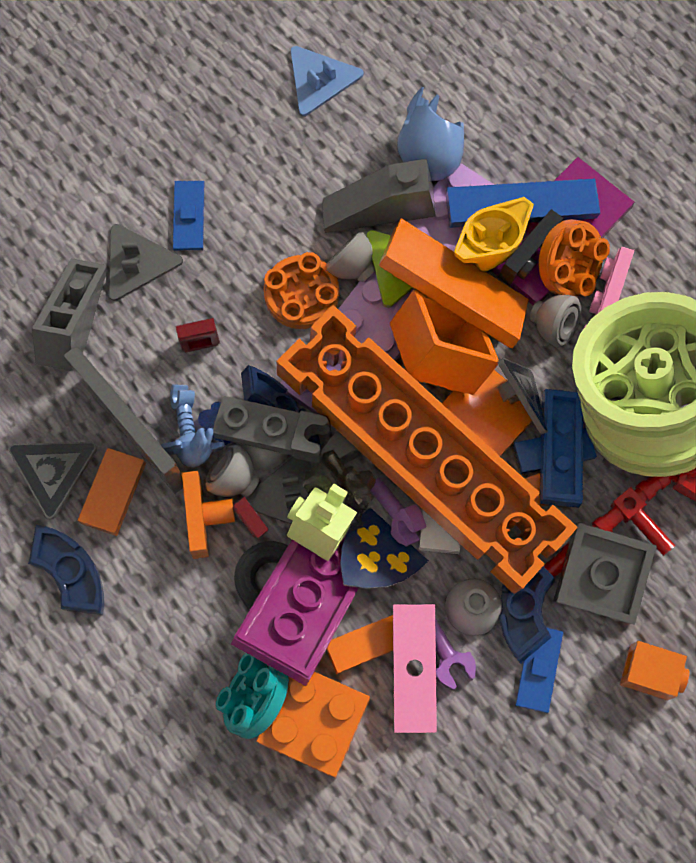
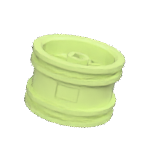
[572,292,696,477]

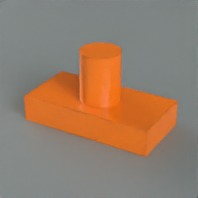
[182,471,235,559]

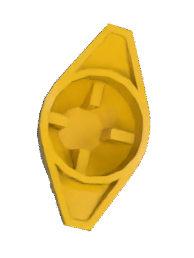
[454,197,534,272]

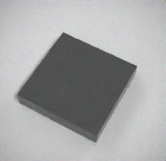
[553,522,656,625]

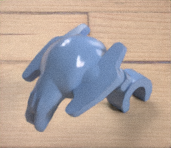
[161,384,225,467]

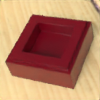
[175,318,220,353]
[233,497,269,538]

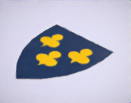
[340,507,429,588]

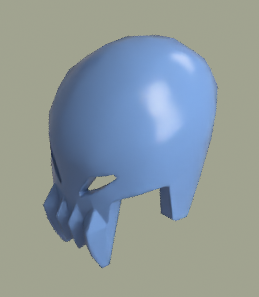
[397,87,464,181]

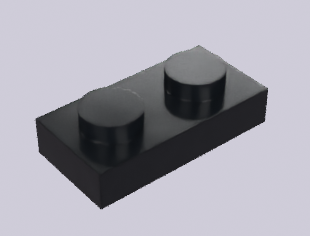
[498,209,563,287]

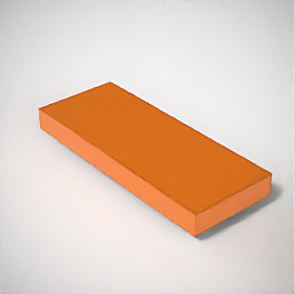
[326,615,393,674]

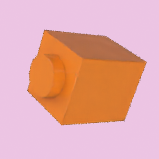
[620,641,690,701]

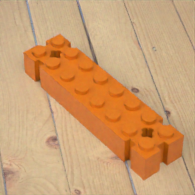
[276,305,578,594]

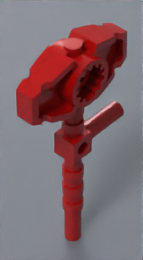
[544,468,696,578]

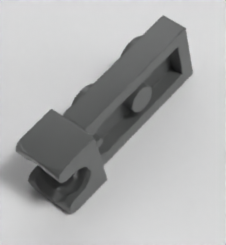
[213,396,331,463]

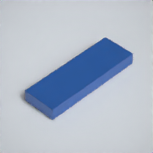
[540,389,583,508]

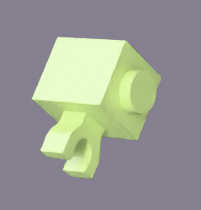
[287,484,357,561]

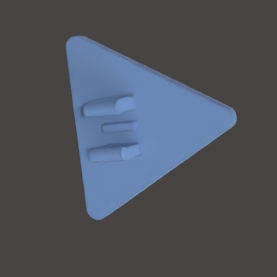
[291,46,364,116]

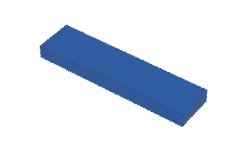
[445,178,600,228]

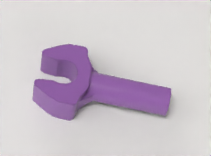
[368,478,426,546]
[435,617,476,690]

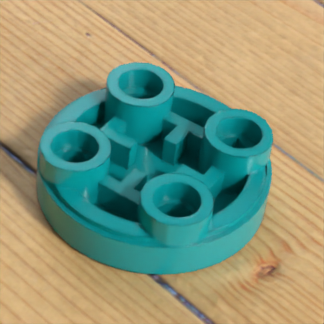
[216,653,289,739]

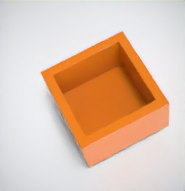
[389,290,499,395]
[256,672,370,779]

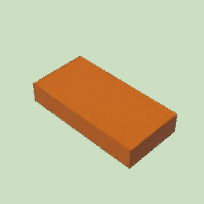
[77,448,146,536]

